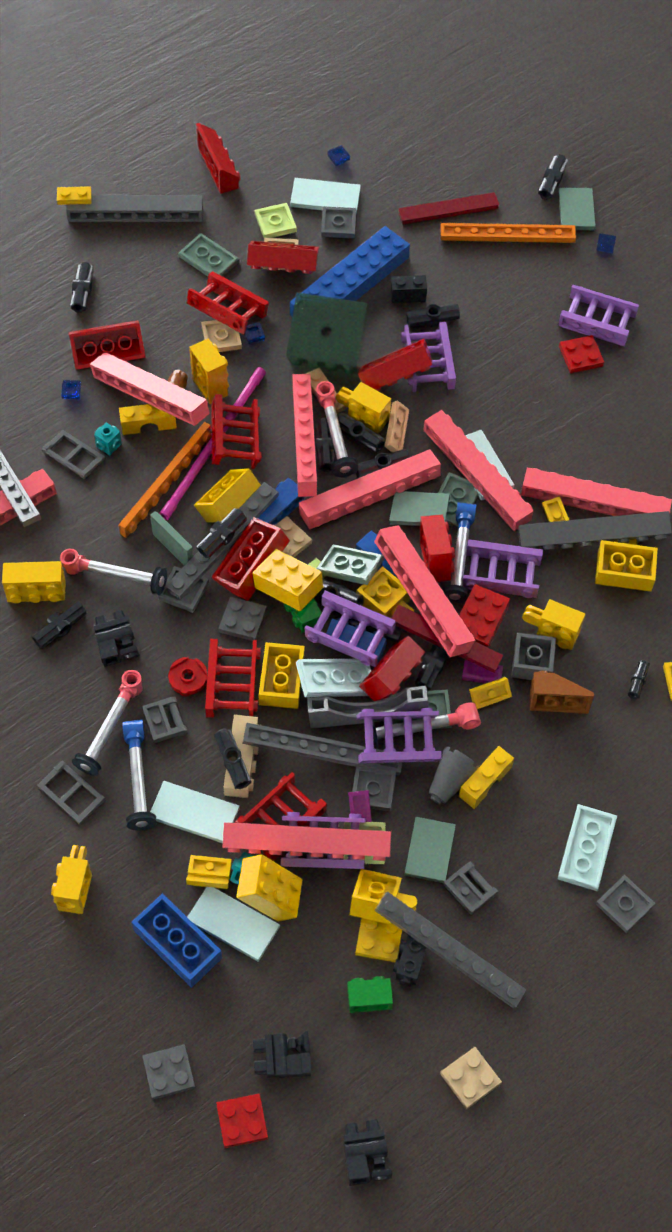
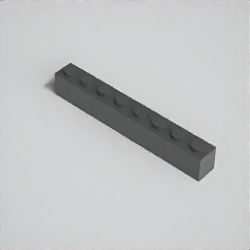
[66,195,203,222]
[518,511,672,551]

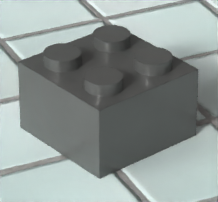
[511,633,556,680]

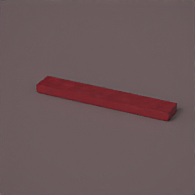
[398,192,499,225]
[391,605,503,673]

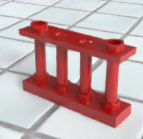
[187,271,269,335]
[211,394,262,469]
[205,639,261,718]
[235,772,327,861]

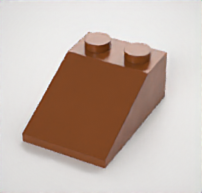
[530,671,594,714]

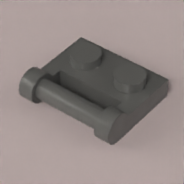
[142,697,188,743]
[443,861,499,915]

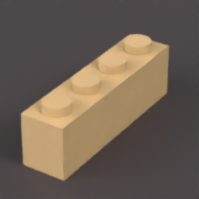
[224,715,259,798]

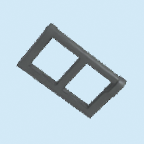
[41,430,105,479]
[37,760,106,824]

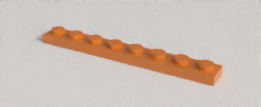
[440,223,576,243]
[119,422,212,538]

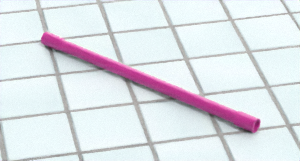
[159,367,266,520]

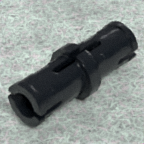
[628,660,650,699]

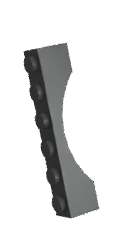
[307,686,428,728]

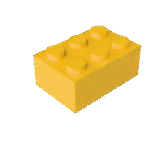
[189,338,229,404]
[194,469,261,522]
[595,540,658,591]
[252,549,323,611]
[2,561,66,603]
[259,642,305,709]
[236,854,303,922]

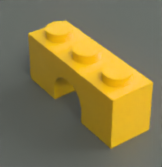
[119,404,176,435]
[459,746,514,809]

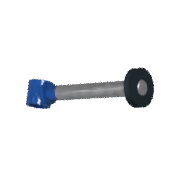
[442,502,476,604]
[122,719,157,831]

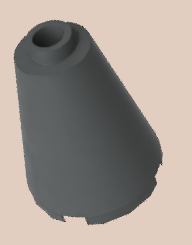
[428,746,479,805]

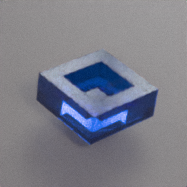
[327,145,350,166]
[596,233,616,253]
[245,322,265,344]
[61,380,82,399]

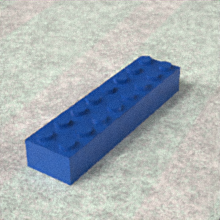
[290,226,410,334]

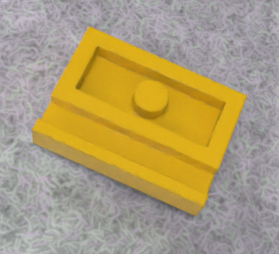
[186,855,232,889]

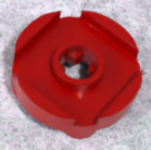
[168,657,207,697]

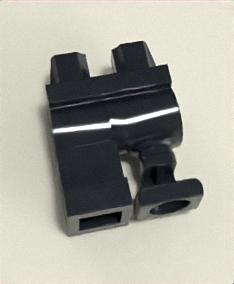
[94,610,140,667]
[253,1031,311,1078]
[344,1119,392,1186]

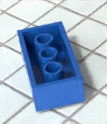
[131,893,222,988]

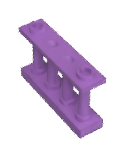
[558,285,639,346]
[401,322,456,392]
[462,539,543,598]
[305,591,396,667]
[356,708,442,763]
[281,812,366,869]

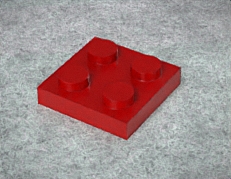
[559,335,604,373]
[216,1093,268,1148]

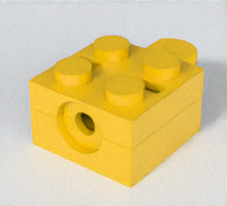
[335,382,391,434]
[357,566,414,618]
[522,599,585,650]
[51,845,92,914]
[350,869,417,924]

